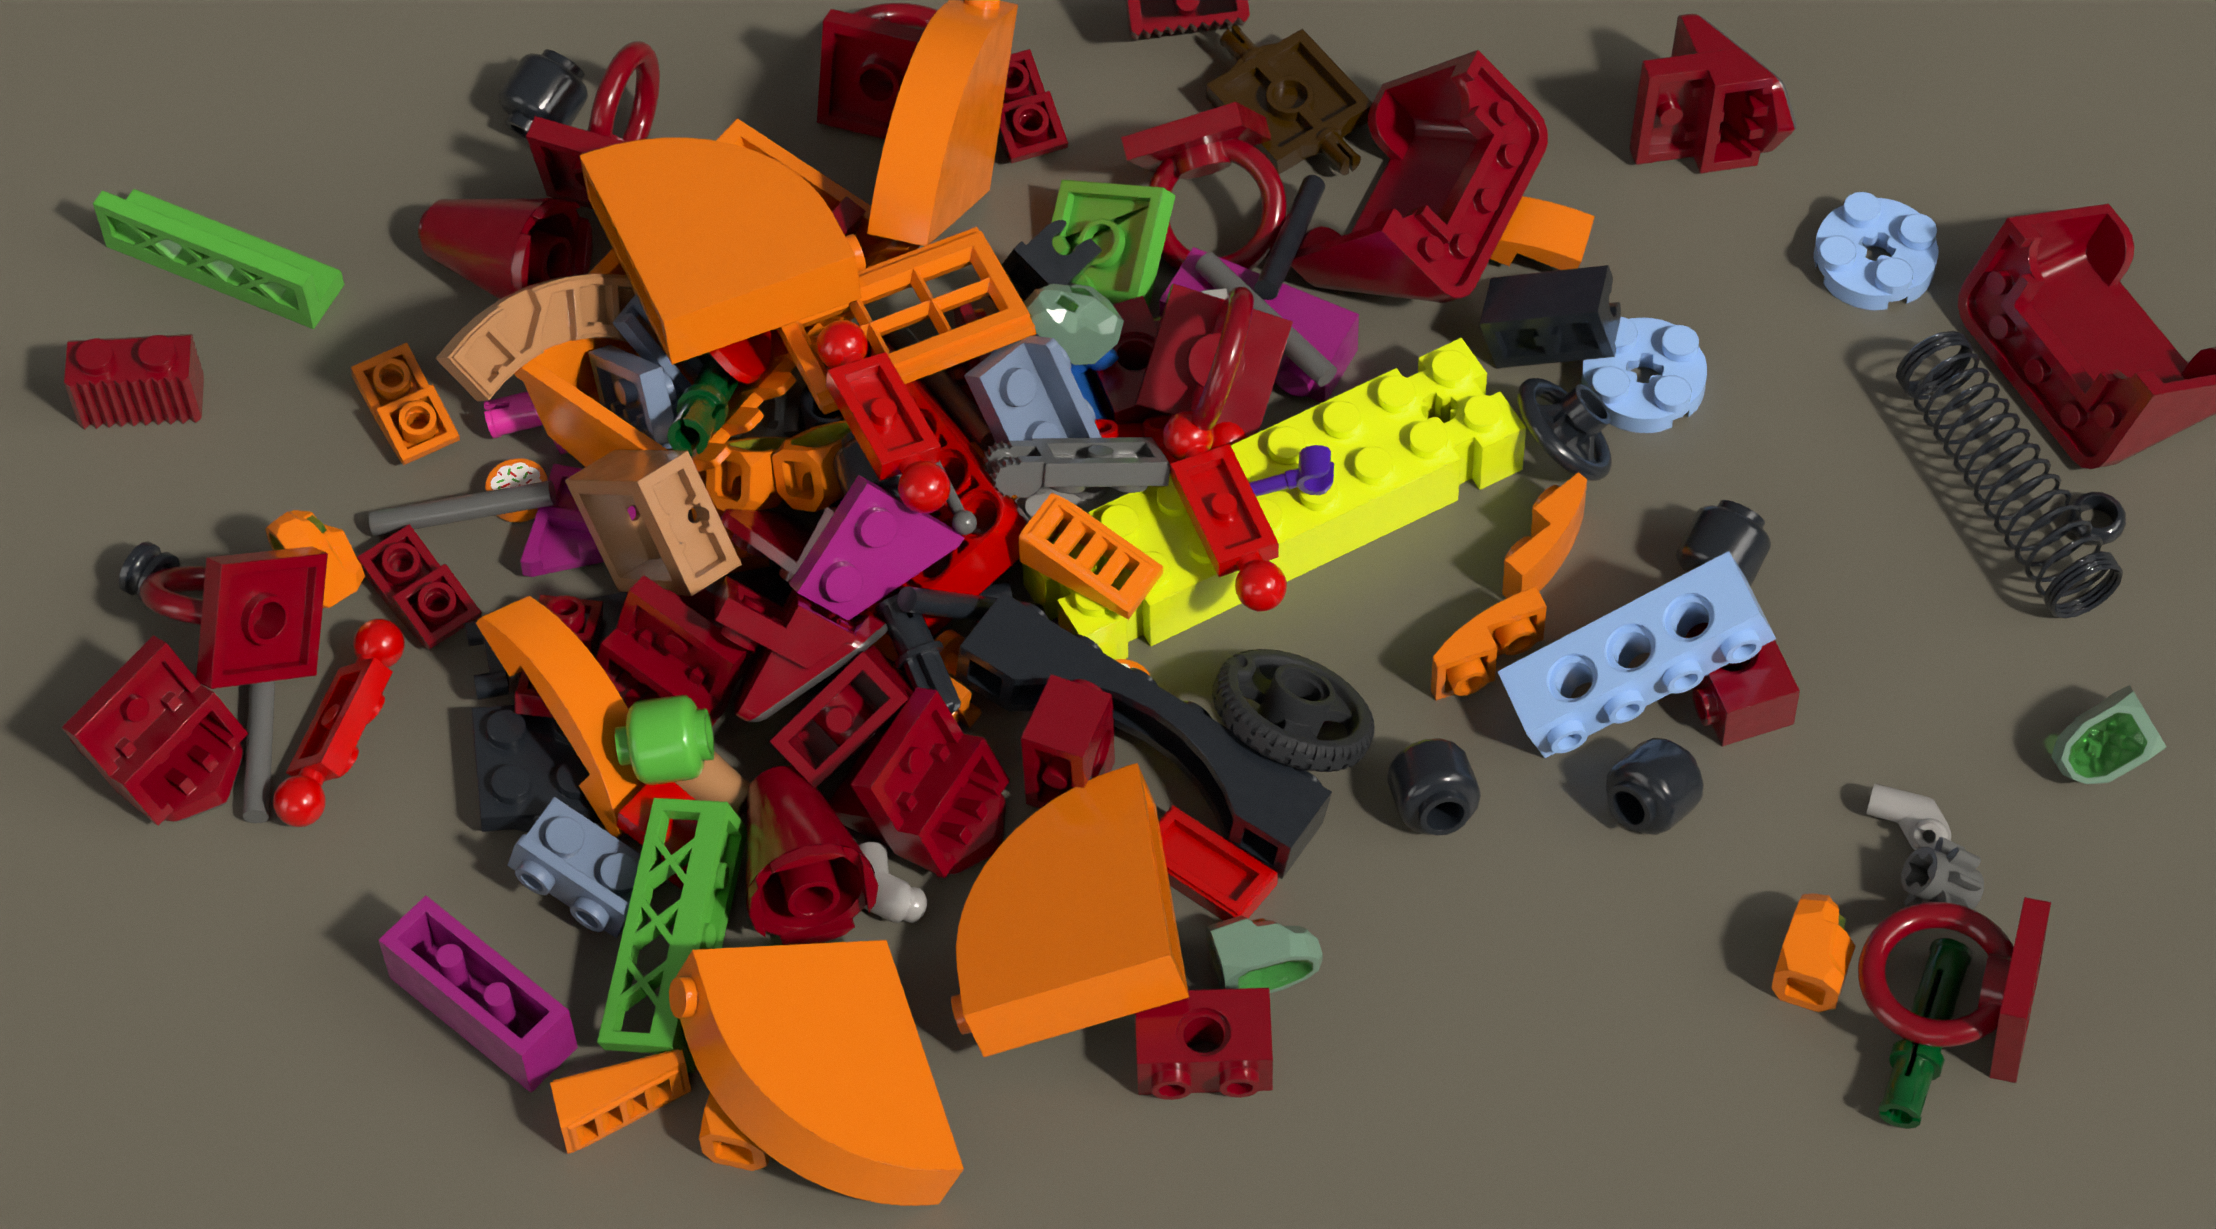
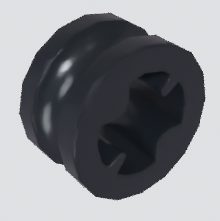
[119,541,180,602]

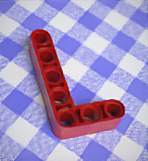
[858,325,1029,637]

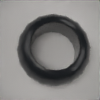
[2067,492,2126,545]

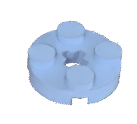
[1813,192,1939,310]
[1581,317,1707,433]

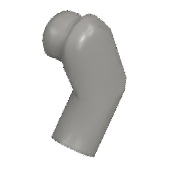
[1867,783,1951,850]
[859,842,927,923]

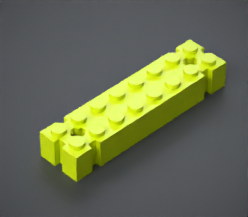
[1022,338,1526,660]

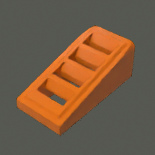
[1019,492,1163,620]
[550,1049,691,1154]

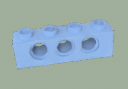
[1497,551,1776,758]

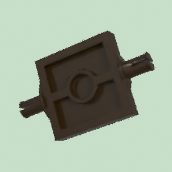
[1206,25,1372,175]

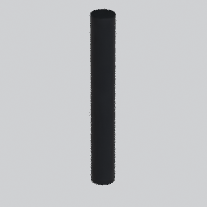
[1254,175,1325,300]
[897,586,1045,621]

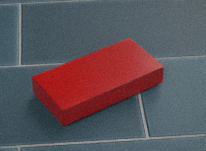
[1159,805,1278,921]

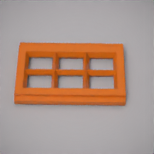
[776,227,1036,415]

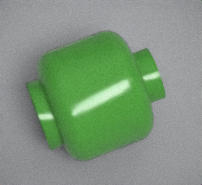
[615,695,714,785]

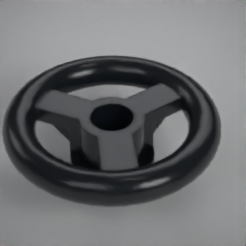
[1517,378,1612,481]

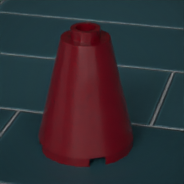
[418,198,593,299]
[746,766,879,945]

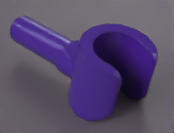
[1249,445,1334,497]

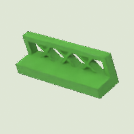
[93,189,345,329]
[597,798,747,1073]

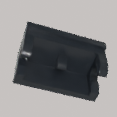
[988,220,1102,303]
[1479,265,1621,369]

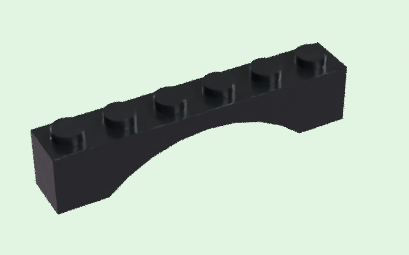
[955,592,1332,879]

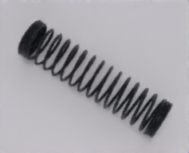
[1896,331,2123,619]

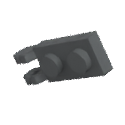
[982,437,1170,498]

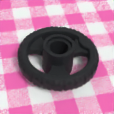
[1212,649,1375,772]

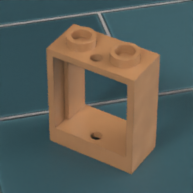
[565,450,742,596]

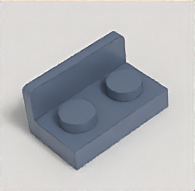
[964,336,1102,444]
[588,344,678,449]
[507,797,641,938]

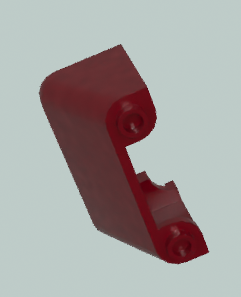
[1291,50,1548,303]
[1958,204,2216,469]

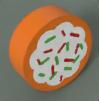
[485,458,548,522]

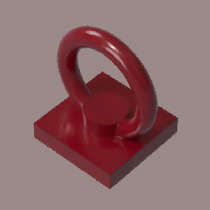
[817,3,937,139]
[526,41,660,210]
[1121,102,1286,271]
[1134,284,1293,438]
[140,546,328,689]
[1858,897,2051,1083]

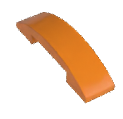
[476,596,645,838]

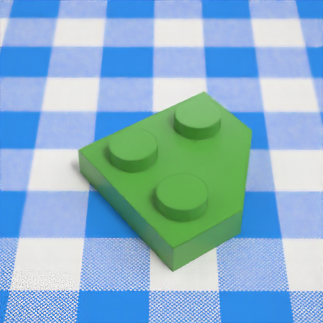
[1052,180,1176,308]

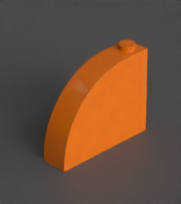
[867,0,1018,246]
[579,137,866,365]
[951,763,1189,1057]
[669,940,964,1206]

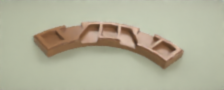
[435,274,695,401]

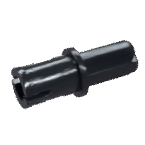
[876,594,961,714]

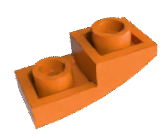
[1490,196,1595,270]
[351,342,460,466]
[1502,472,1587,598]
[1431,586,1547,701]

